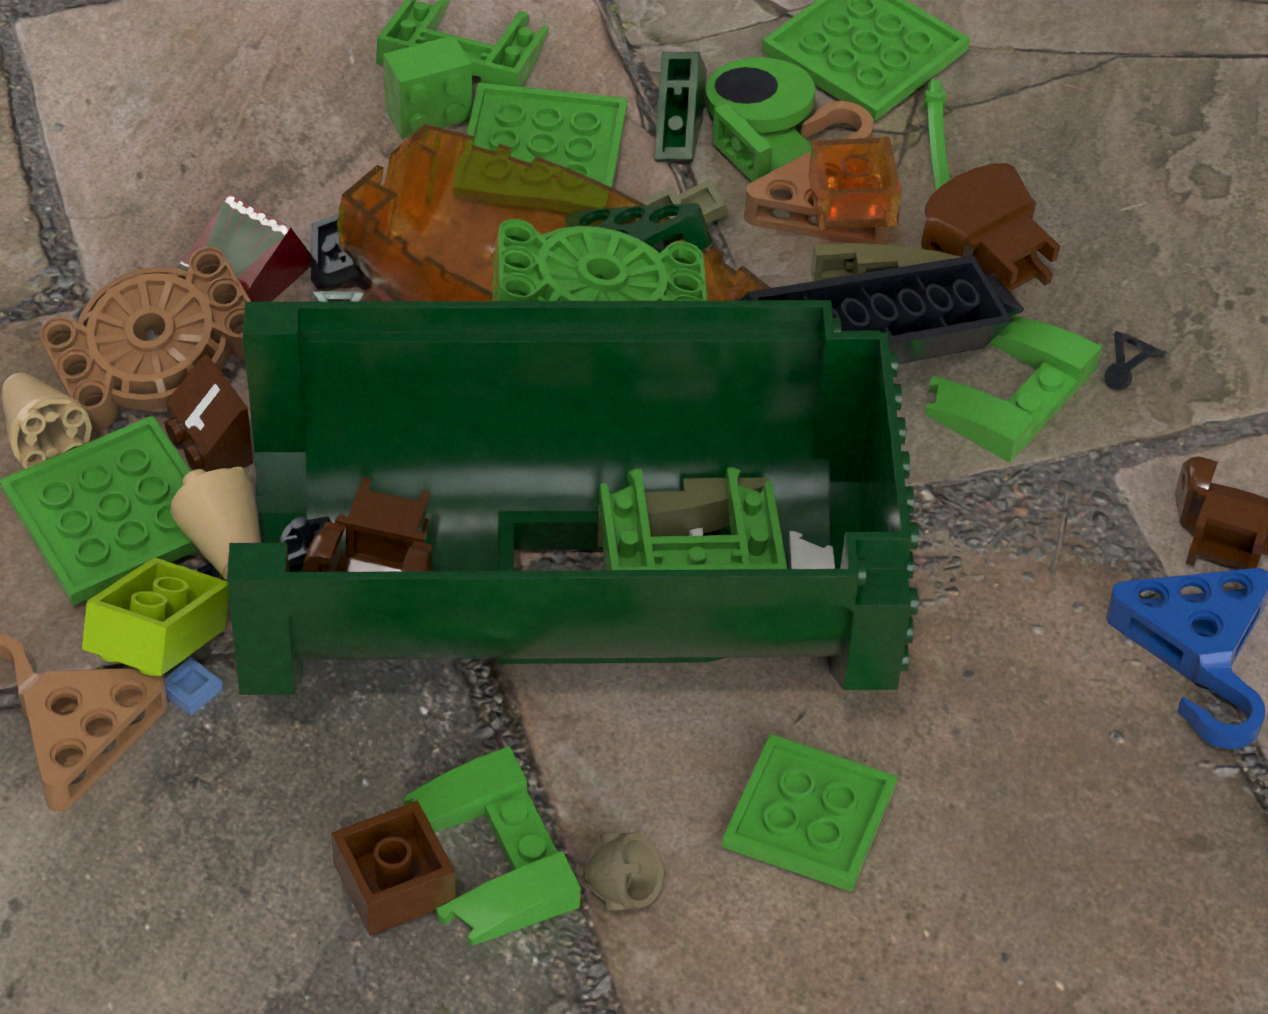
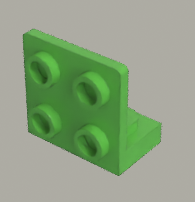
[712,103,815,182]

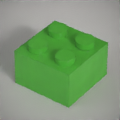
[383,35,472,139]

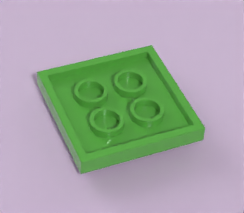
[722,734,898,892]

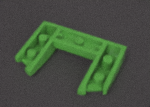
[376,0,549,87]
[925,316,1102,463]
[599,467,787,570]
[404,746,581,946]

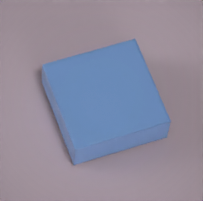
[165,657,223,716]

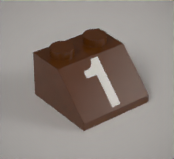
[164,355,253,472]

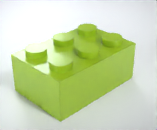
[82,557,229,676]

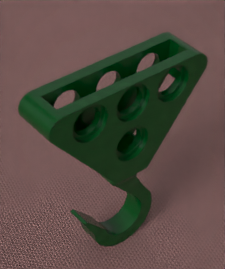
[564,203,713,253]

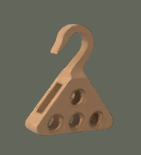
[744,101,892,245]
[0,633,168,812]

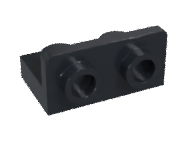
[311,208,375,290]

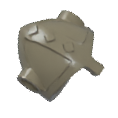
[583,832,664,911]

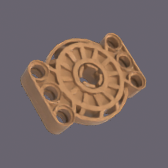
[40,246,251,431]

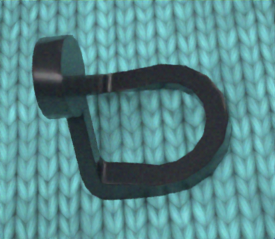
[1104,331,1168,390]

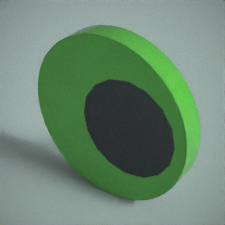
[706,57,815,133]

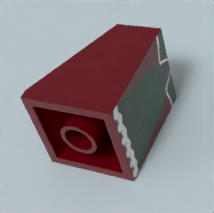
[177,193,311,304]

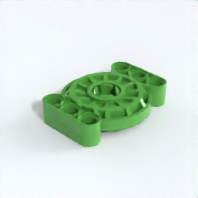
[492,219,707,301]

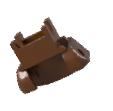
[1175,456,1268,569]

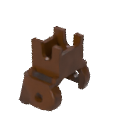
[921,163,1061,292]
[303,477,433,572]

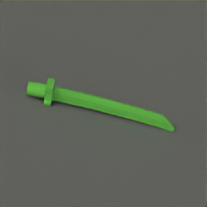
[923,79,950,190]

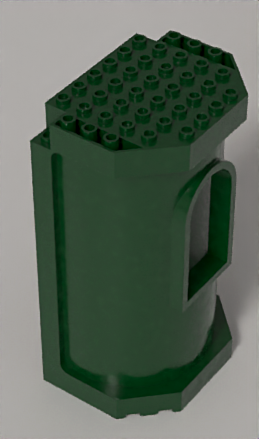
[227,300,918,695]

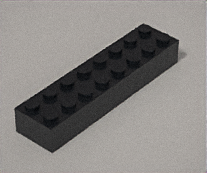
[739,255,1012,365]

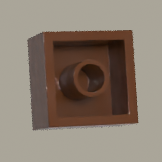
[331,800,456,936]

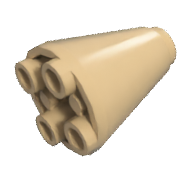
[1,373,92,469]
[170,467,262,580]

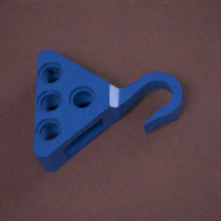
[1106,568,1268,749]

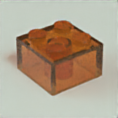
[808,137,902,230]

